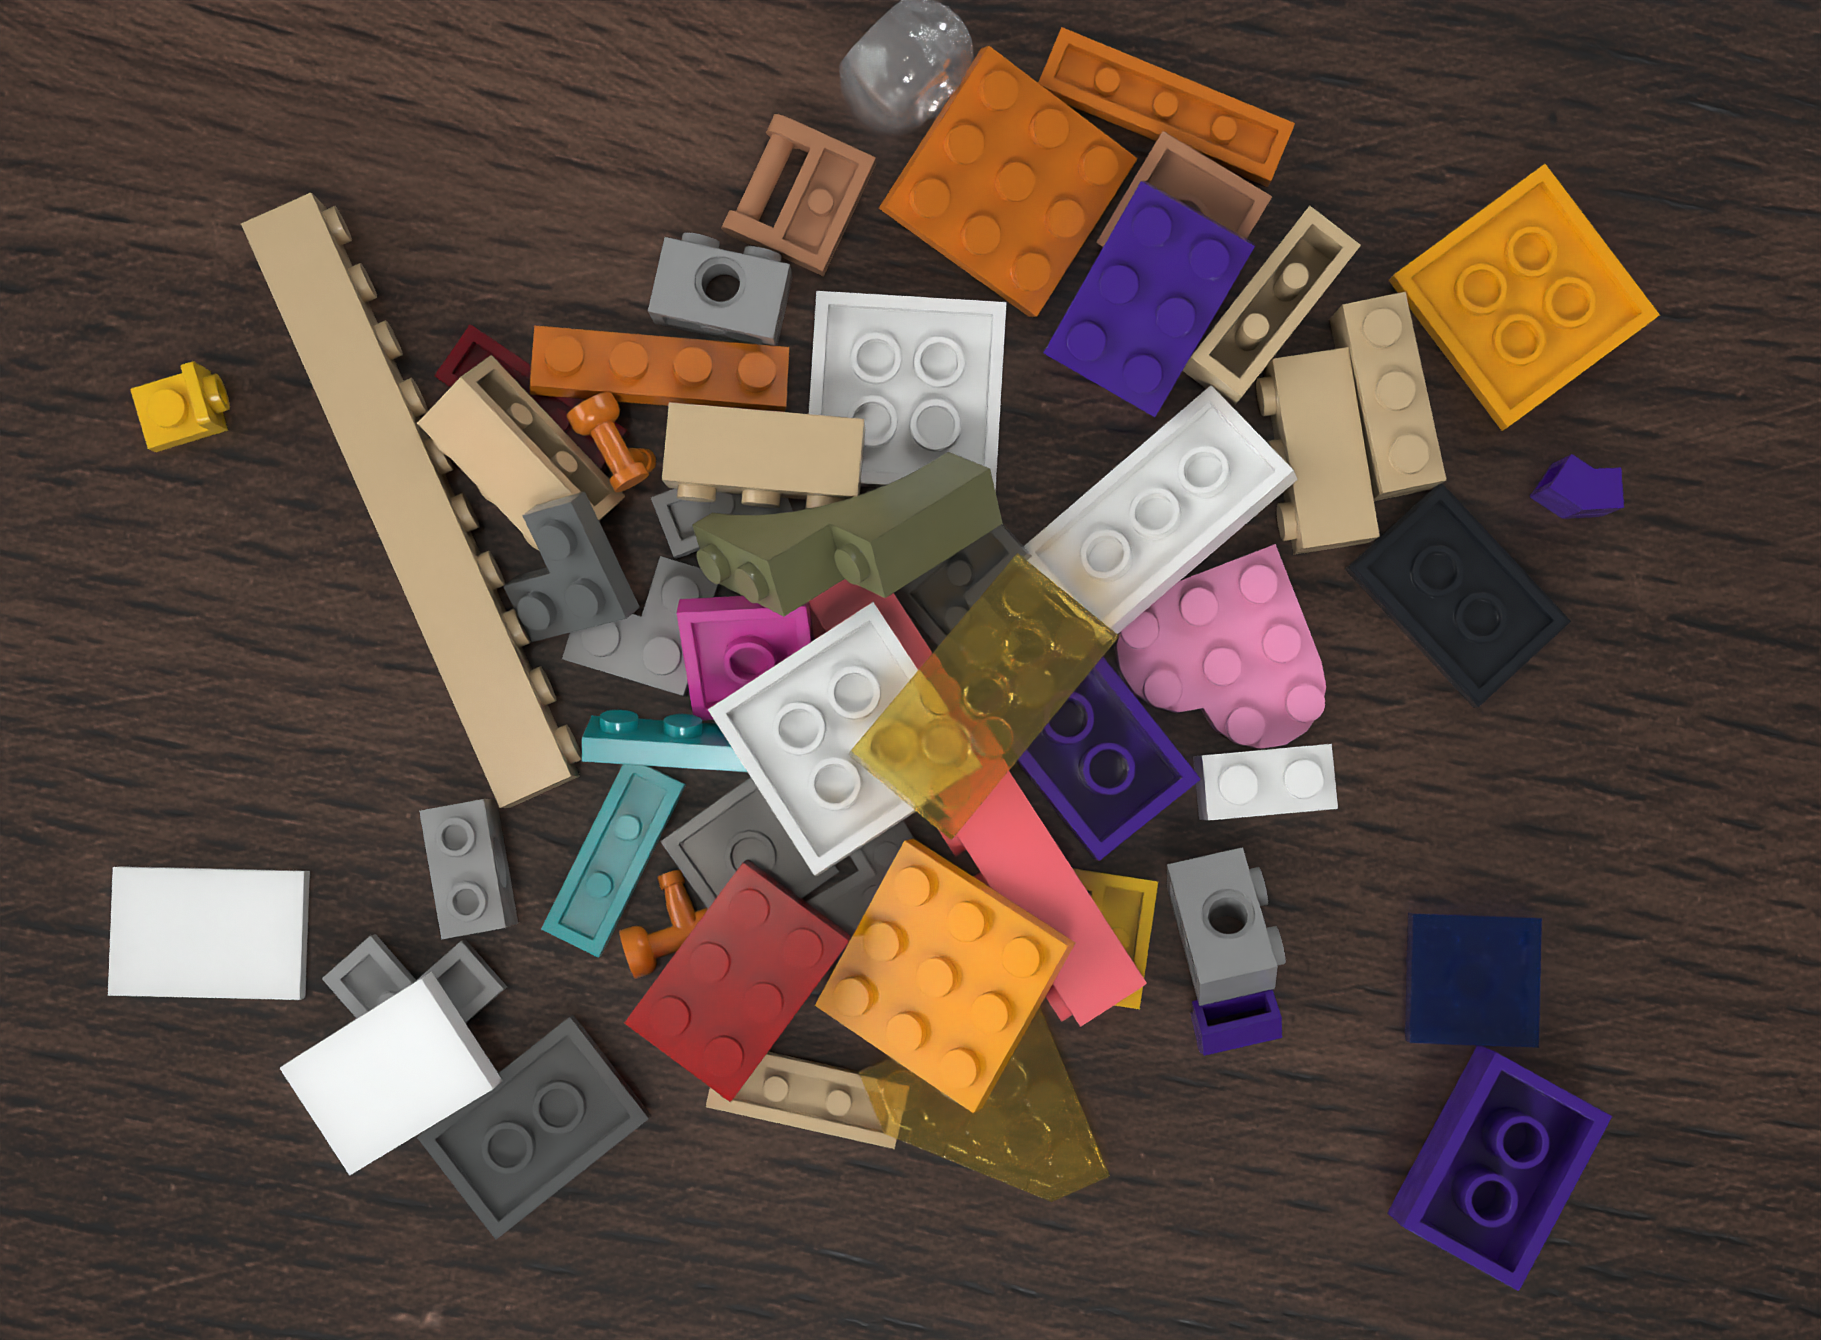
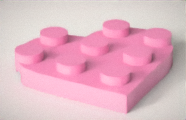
[1115,544,1326,749]

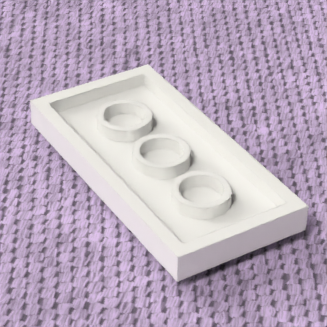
[1024,385,1298,648]

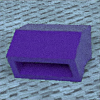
[1530,454,1624,519]
[1190,989,1282,1056]

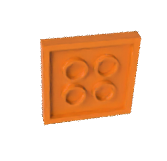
[879,46,1138,317]

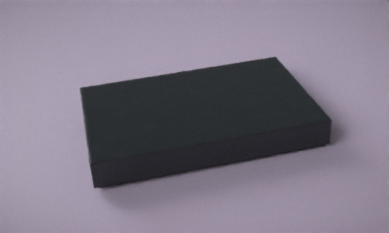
[1345,483,1571,708]

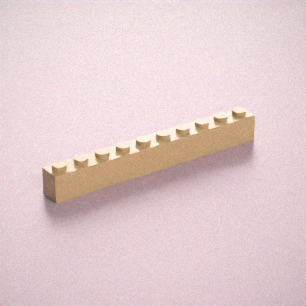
[241,193,582,808]

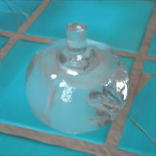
[839,0,974,136]

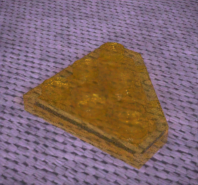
[857,1007,1110,1202]

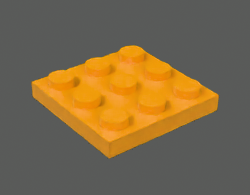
[1389,164,1660,431]
[815,838,1076,1113]

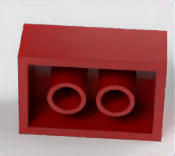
[624,860,851,1103]

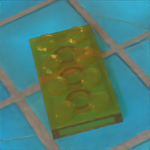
[849,553,1119,840]

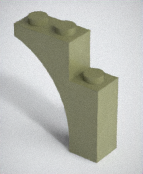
[692,452,1003,617]

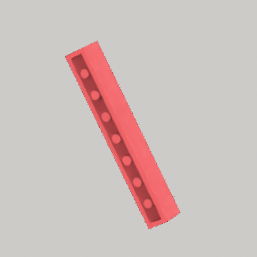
[809,579,1147,1027]

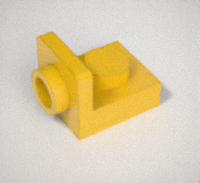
[130,361,230,452]

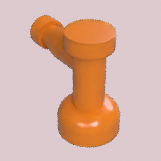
[566,392,656,493]
[619,870,708,979]

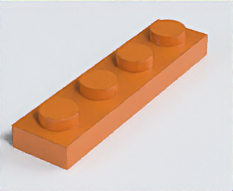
[1038,27,1295,187]
[530,325,789,412]

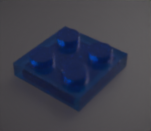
[1405,912,1542,1048]

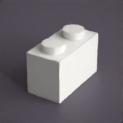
[1193,744,1338,820]

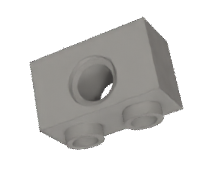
[648,233,793,346]
[419,799,518,940]
[1167,847,1286,1006]

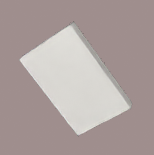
[108,866,310,1000]
[280,971,503,1175]

